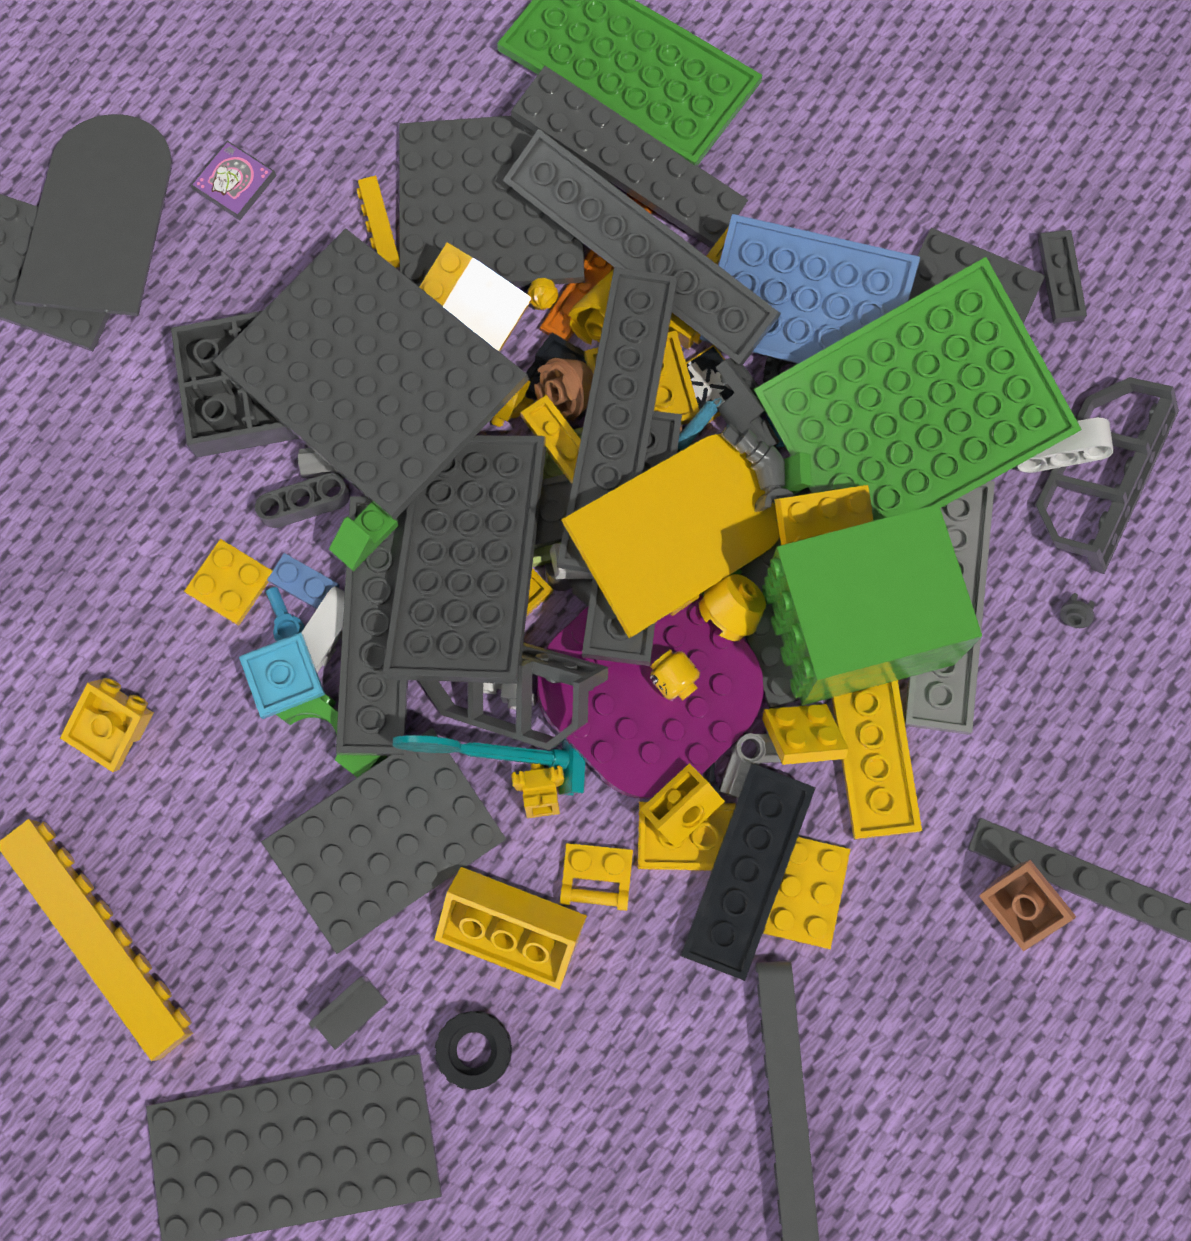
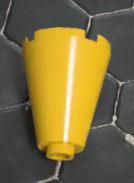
[568,269,614,345]

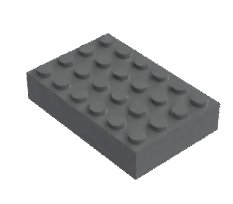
[171,311,300,458]

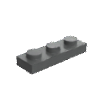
[1038,230,1087,324]

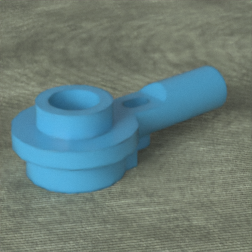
[266,587,305,641]

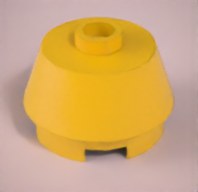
[699,574,766,641]

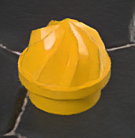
[527,278,558,311]

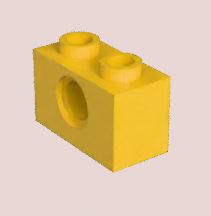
[640,763,725,848]

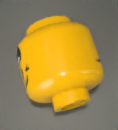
[650,649,700,701]

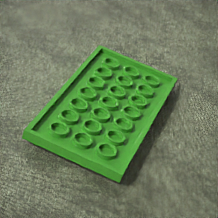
[497,0,763,166]

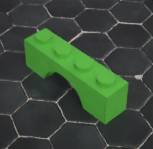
[276,694,388,777]

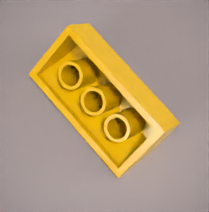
[434,867,587,990]

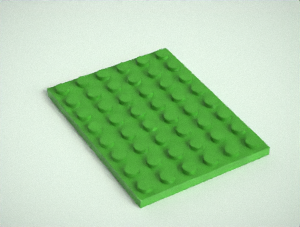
[754,257,1082,521]

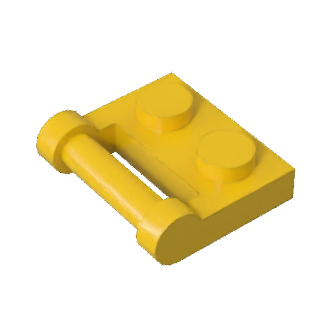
[560,843,633,911]

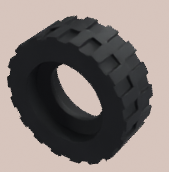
[435,1011,512,1090]

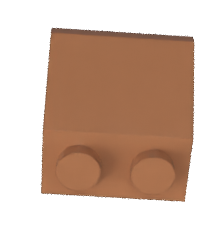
[979,860,1076,952]

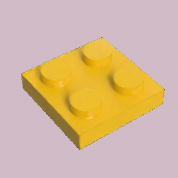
[184,539,272,626]
[762,704,848,765]

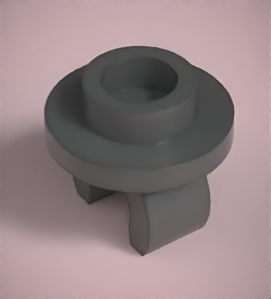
[1060,593,1095,628]

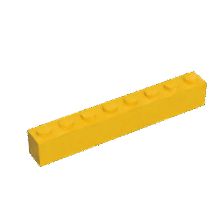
[0,819,193,1061]

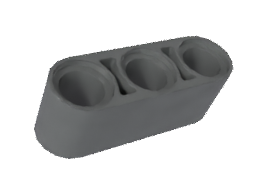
[255,473,350,528]

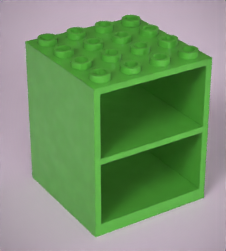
[762,504,982,706]

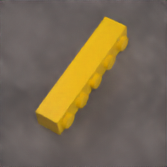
[356,175,400,268]

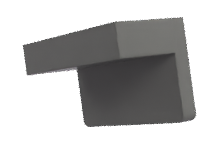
[308,976,389,1050]

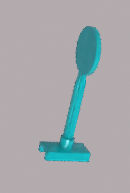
[392,735,586,796]

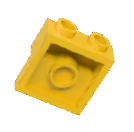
[60,678,154,772]

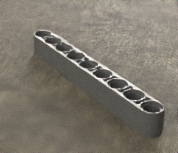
[755,960,819,1241]

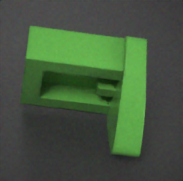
[782,452,812,494]

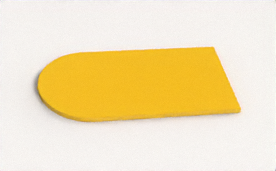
[561,434,780,638]

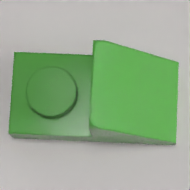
[329,502,399,572]

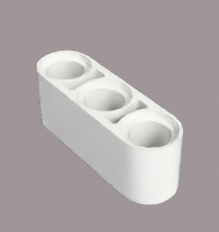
[1017,417,1113,473]
[301,586,345,673]

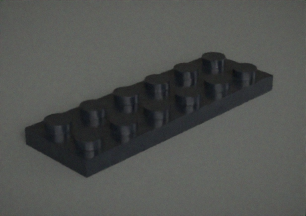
[680,763,816,981]

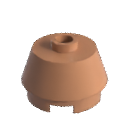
[535,358,594,420]

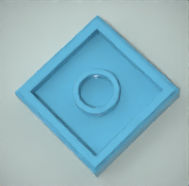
[239,632,325,719]

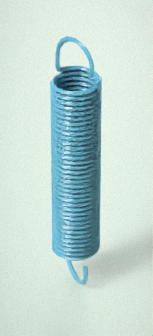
[678,398,722,451]

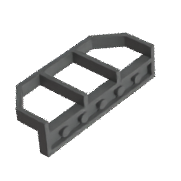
[1036,377,1179,574]
[418,643,608,750]

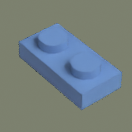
[267,553,340,609]

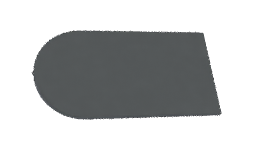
[14,114,172,316]

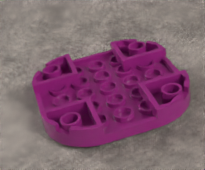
[537,594,764,799]

